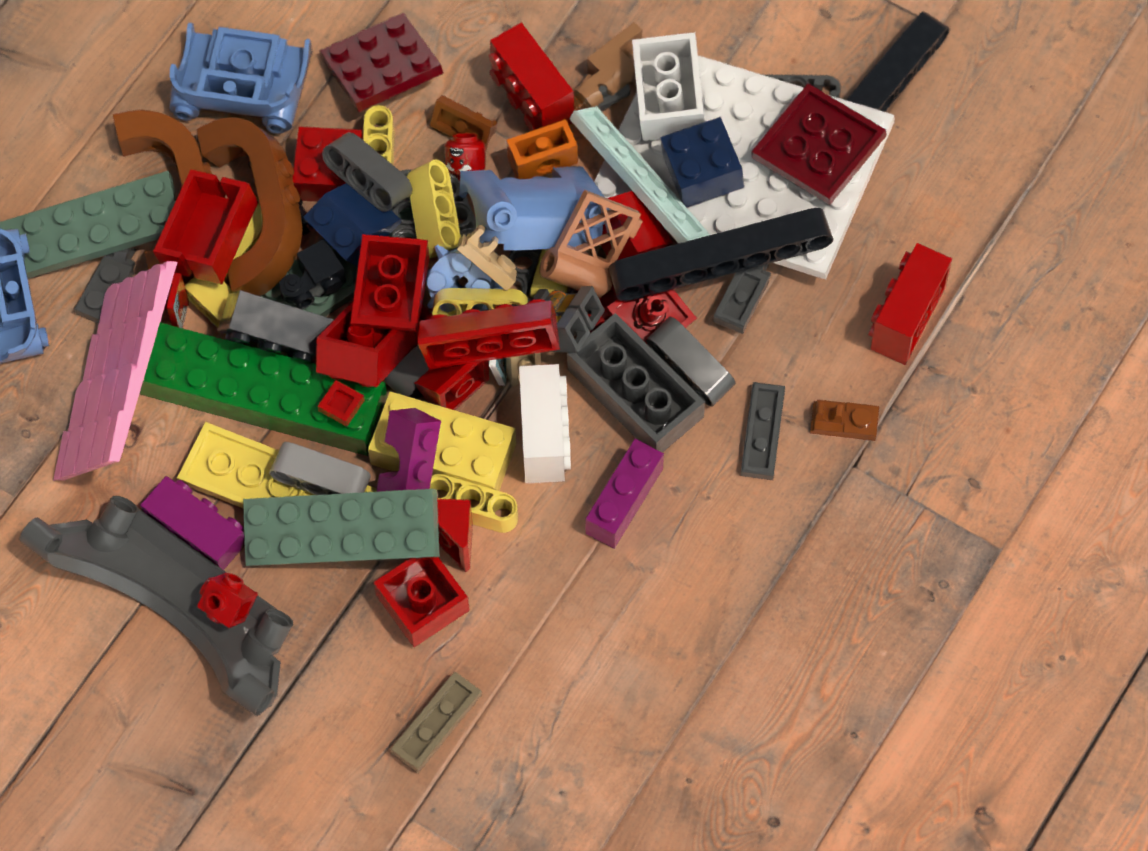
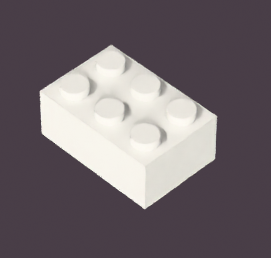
[632,32,705,141]
[519,364,571,483]

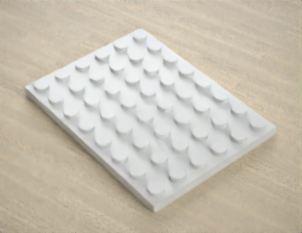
[594,55,894,280]

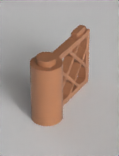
[540,189,643,298]

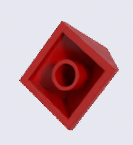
[600,191,674,260]
[414,361,489,410]
[437,499,473,573]

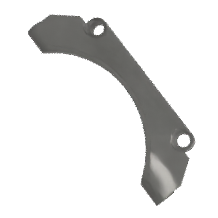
[20,496,293,716]

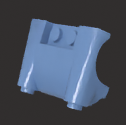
[169,23,313,134]
[459,166,611,250]
[0,228,49,364]

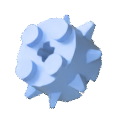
[427,244,503,312]

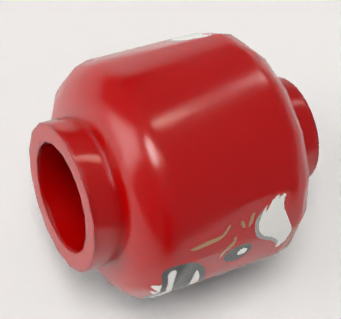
[444,133,486,181]

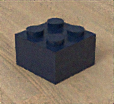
[660,117,744,208]

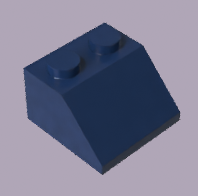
[304,183,402,267]

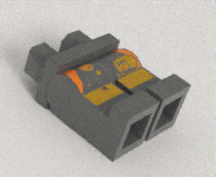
[528,286,605,353]

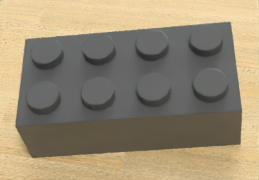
[567,313,705,453]

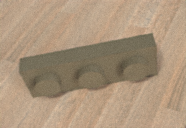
[391,671,482,773]

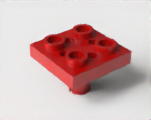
[605,289,697,346]

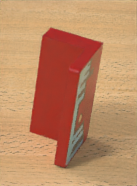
[164,272,189,328]

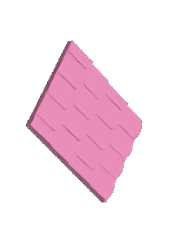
[53,262,177,481]

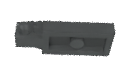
[74,246,137,324]
[713,263,771,334]

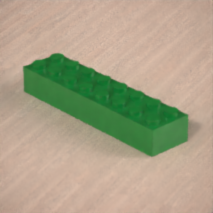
[139,323,388,456]

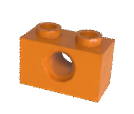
[507,119,578,179]

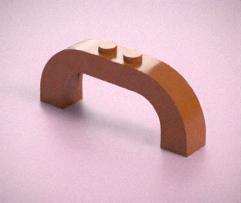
[113,110,212,285]
[196,117,302,296]

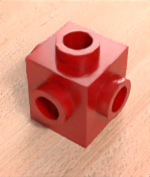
[197,573,258,628]

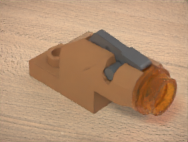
[573,22,643,112]

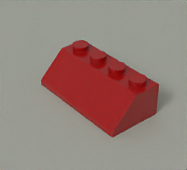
[418,299,560,370]

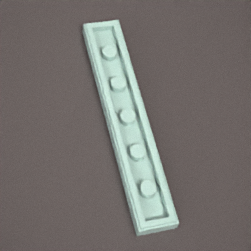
[570,106,710,243]

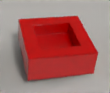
[318,380,365,427]

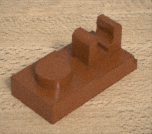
[430,95,498,151]
[810,399,879,441]

